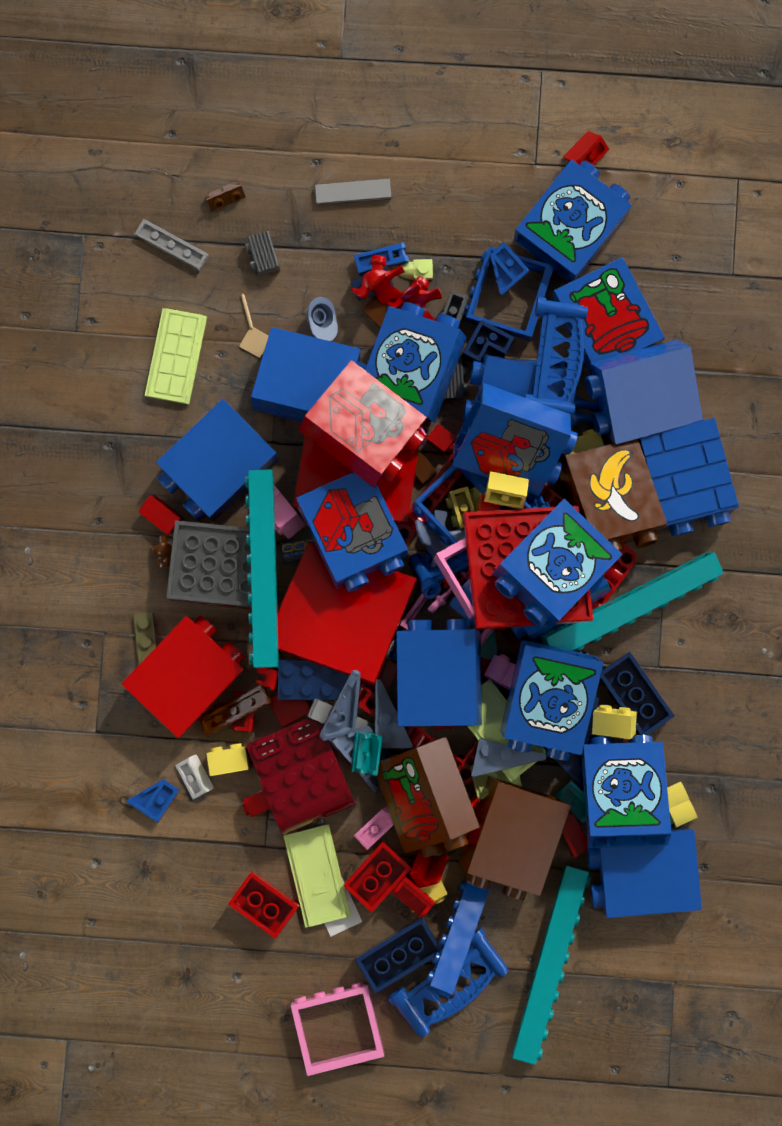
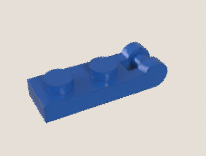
[354,243,410,275]

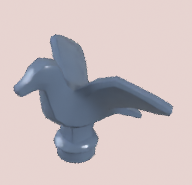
[415,510,465,567]

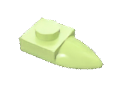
[399,259,433,280]

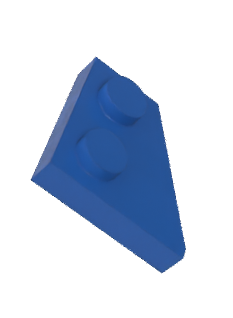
[490,242,530,296]
[127,779,180,823]

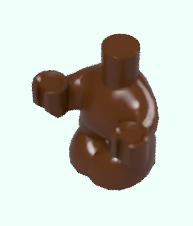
[150,536,172,568]

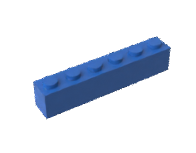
[426,880,491,998]

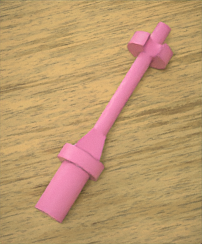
[427,570,470,614]

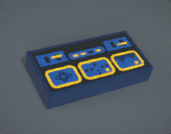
[280,538,314,563]

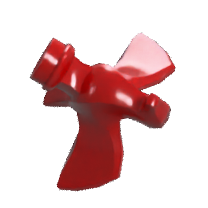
[352,255,405,305]
[387,277,442,321]

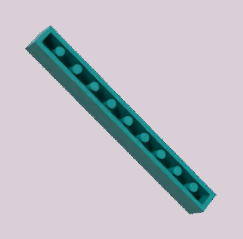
[245,470,279,668]
[540,552,724,651]
[512,865,591,1065]

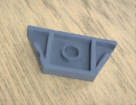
[329,725,391,793]

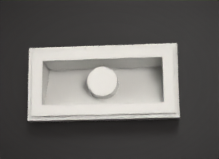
[175,755,214,799]

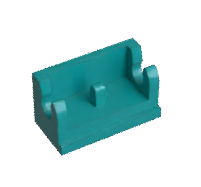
[350,732,382,775]
[555,780,586,823]

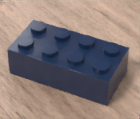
[599,652,675,735]
[278,660,349,701]
[355,917,441,994]

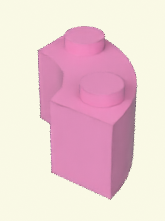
[274,485,306,539]

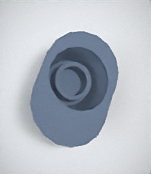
[306,297,338,341]

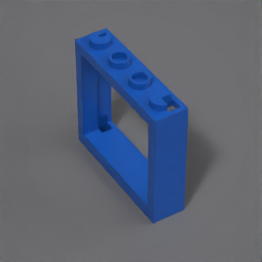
[464,246,554,341]
[411,466,511,561]

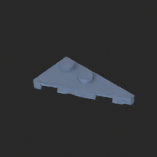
[319,670,361,741]
[375,679,413,748]
[471,739,546,777]

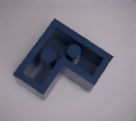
[462,320,515,363]

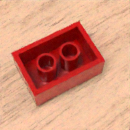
[343,841,412,912]
[228,870,300,939]

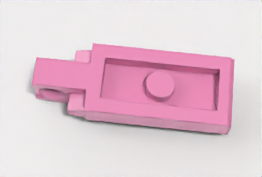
[354,806,394,850]

